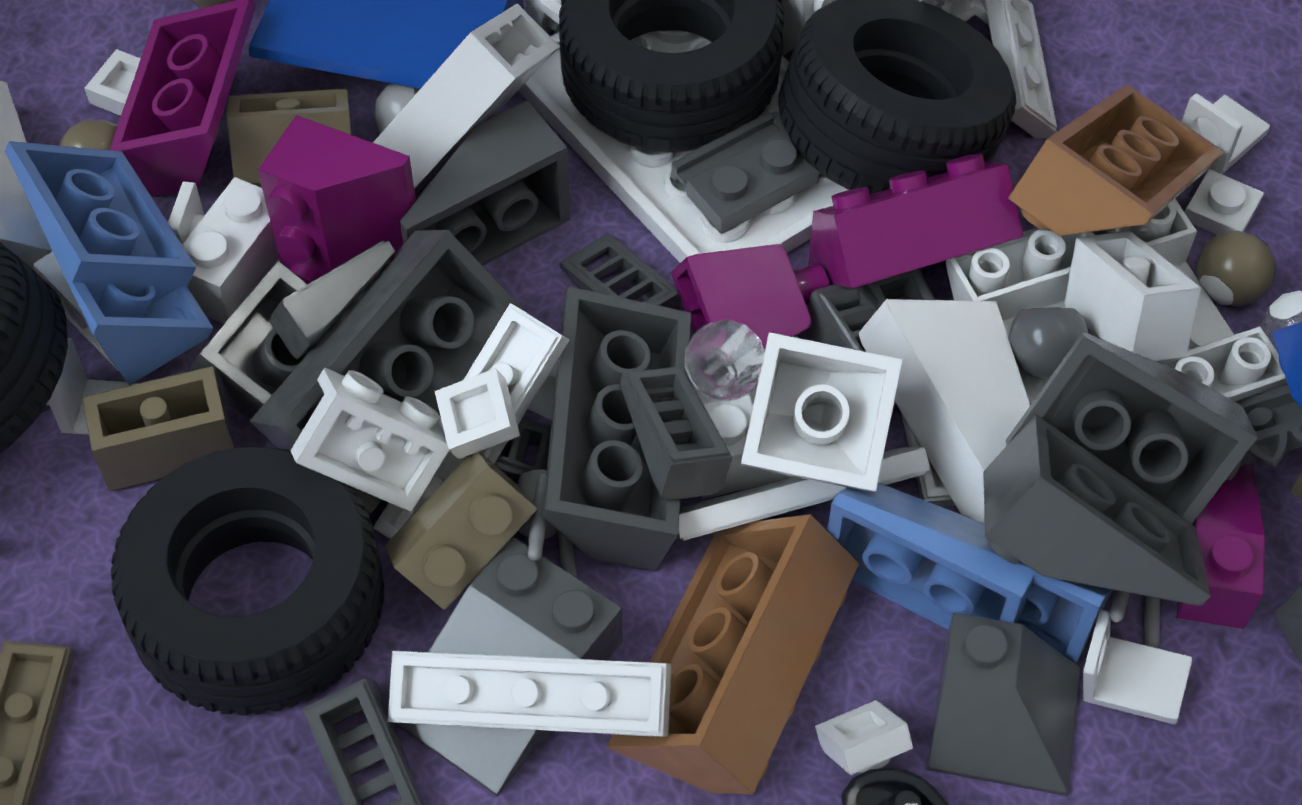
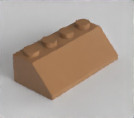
[1008,84,1224,236]
[606,514,859,794]

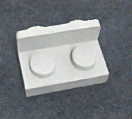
[290,368,449,512]

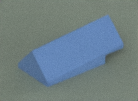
[5,141,213,385]
[827,483,1113,664]

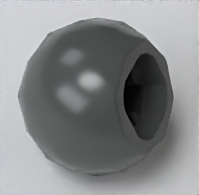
[1008,307,1089,380]

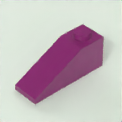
[1177,462,1265,629]

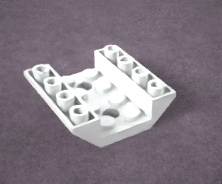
[946,199,1287,405]

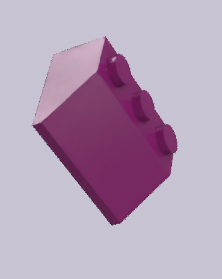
[109,0,256,197]
[258,115,416,284]
[808,154,1024,289]

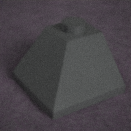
[927,612,1080,796]

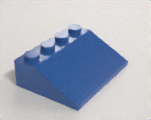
[249,0,523,89]

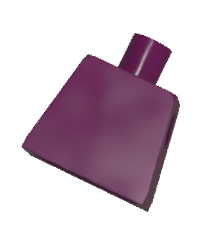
[671,244,830,381]

